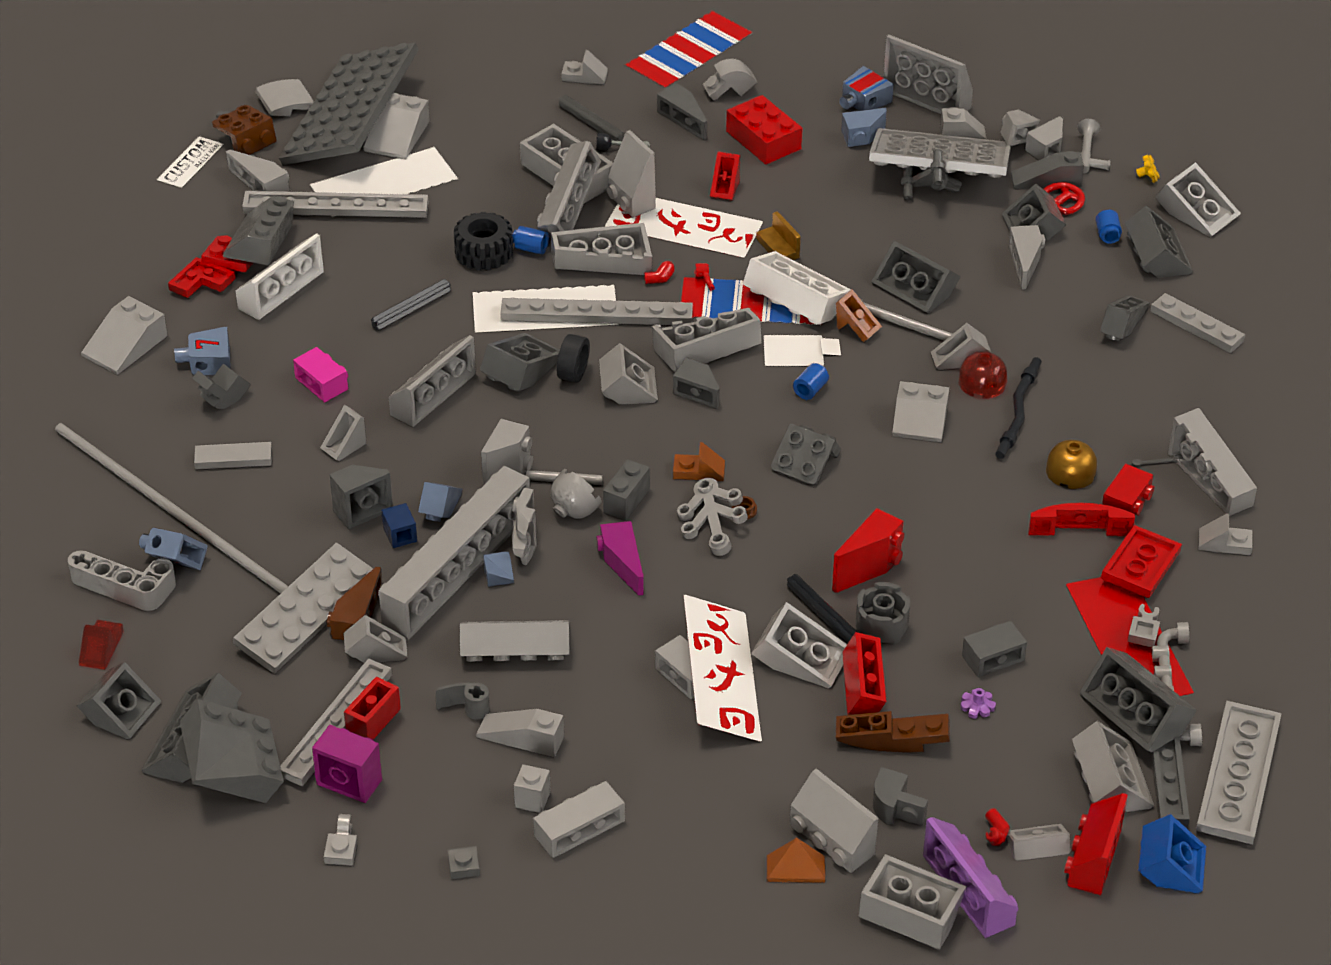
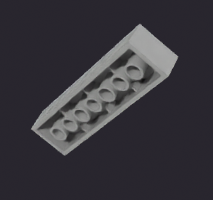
[379,466,530,640]

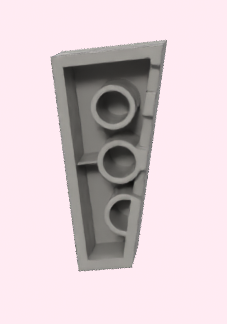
[551,223,652,275]
[652,308,761,372]
[1168,408,1257,516]

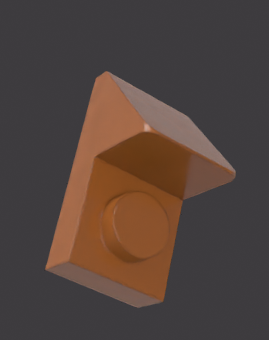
[836,289,882,342]
[673,442,725,481]

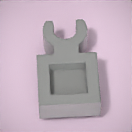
[1127,604,1160,647]

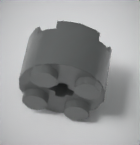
[856,582,910,645]

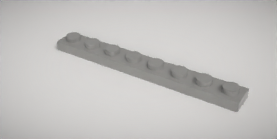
[242,191,429,218]
[500,298,693,325]

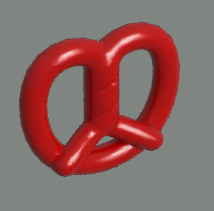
[1044,182,1085,215]

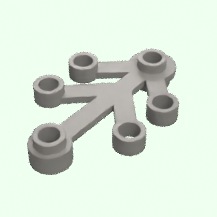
[677,478,748,556]

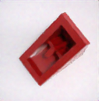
[710,152,740,200]

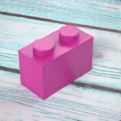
[293,347,348,403]

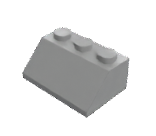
[1072,721,1155,812]
[790,769,878,873]
[858,854,966,950]

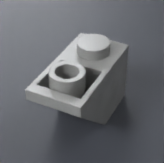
[1025,116,1063,160]

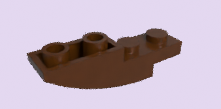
[836,711,950,752]

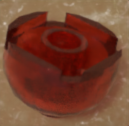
[958,351,1007,399]

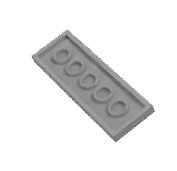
[233,542,373,674]
[1196,701,1282,844]

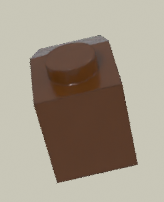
[327,567,383,640]

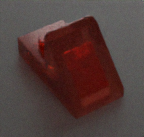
[79,620,124,670]

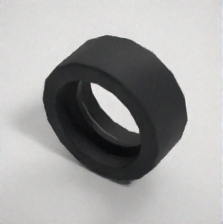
[556,334,590,383]

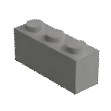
[533,781,625,858]

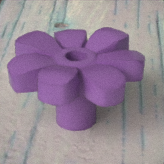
[960,688,996,719]

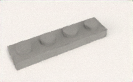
[1150,293,1245,353]

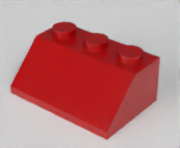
[1064,793,1128,895]

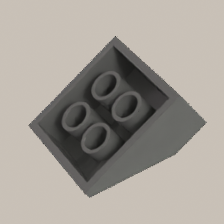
[180,699,284,803]

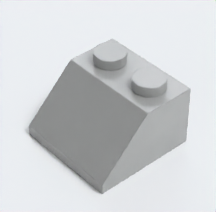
[599,343,658,404]
[892,381,949,443]
[481,419,533,486]

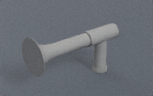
[1077,119,1110,173]

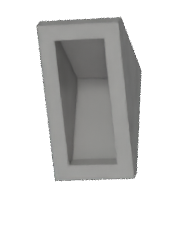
[320,405,366,461]

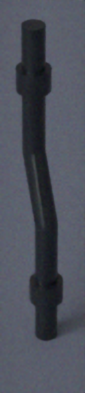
[995,357,1042,459]

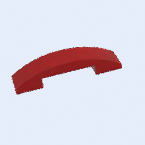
[1028,503,1135,536]

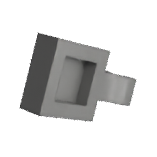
[324,814,358,866]

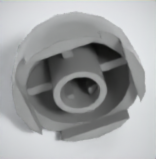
[550,469,602,519]

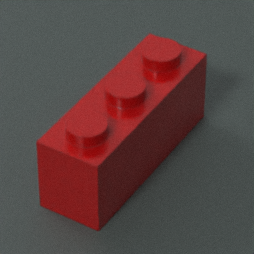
[842,632,886,715]

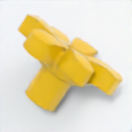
[1136,155,1160,183]

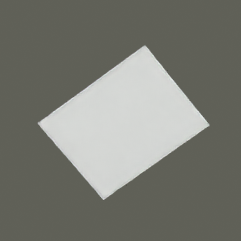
[820,338,841,355]

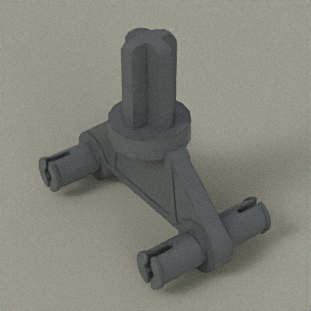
[901,149,962,200]

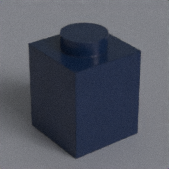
[381,503,417,548]

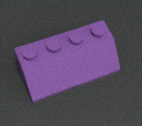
[923,817,1018,938]

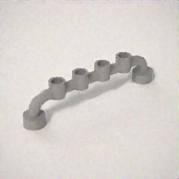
[1152,622,1202,746]

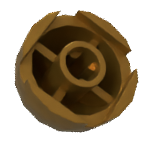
[1046,440,1097,489]

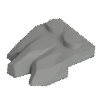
[512,488,537,565]

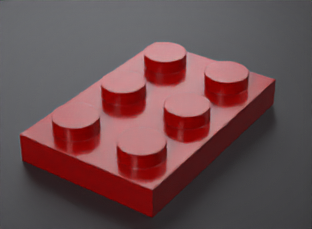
[1101,525,1182,598]

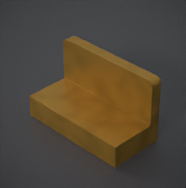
[756,211,801,260]

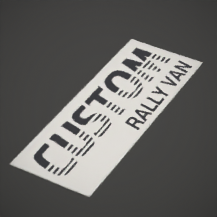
[157,136,223,188]

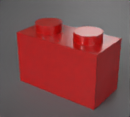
[1102,463,1155,516]
[344,676,401,740]

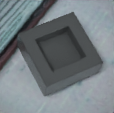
[447,846,480,879]

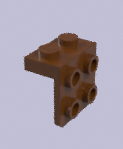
[212,105,277,155]

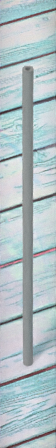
[55,423,289,594]

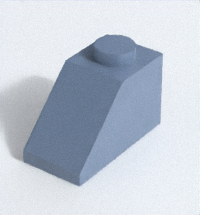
[841,108,887,147]
[418,482,463,522]

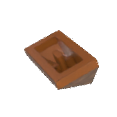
[767,838,825,883]

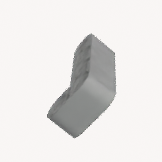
[68,550,176,611]

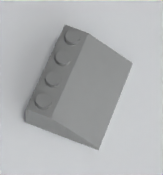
[884,35,973,114]

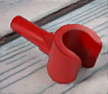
[694,263,715,291]

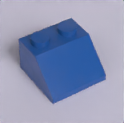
[1139,814,1206,893]

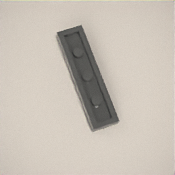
[1151,736,1190,826]

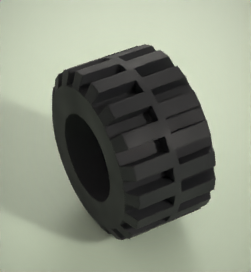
[454,212,513,270]

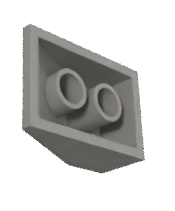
[364,93,429,160]
[607,130,656,218]
[1155,162,1241,237]
[81,296,167,375]
[751,602,847,688]

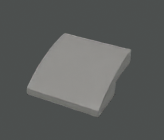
[255,79,314,117]

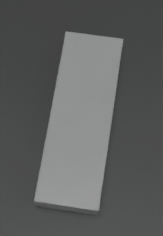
[194,442,272,469]

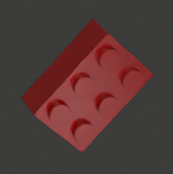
[726,95,803,165]

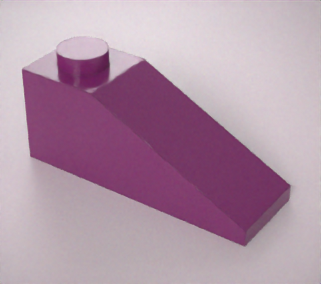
[596,521,644,595]

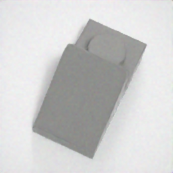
[561,50,608,85]
[1198,513,1252,555]

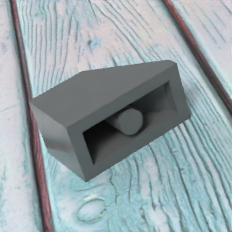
[673,358,720,409]

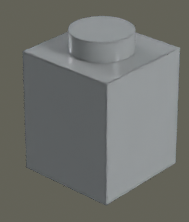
[514,764,550,813]

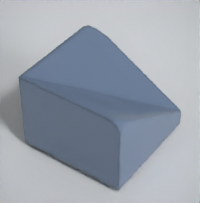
[483,551,514,587]

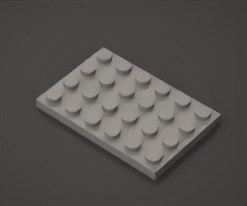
[869,128,1011,178]

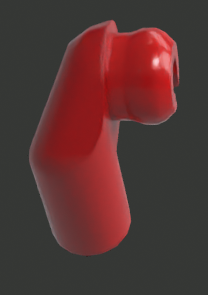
[644,261,675,284]
[985,808,1010,846]

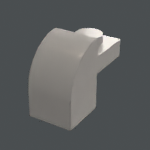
[703,59,757,101]

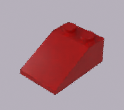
[832,508,905,593]

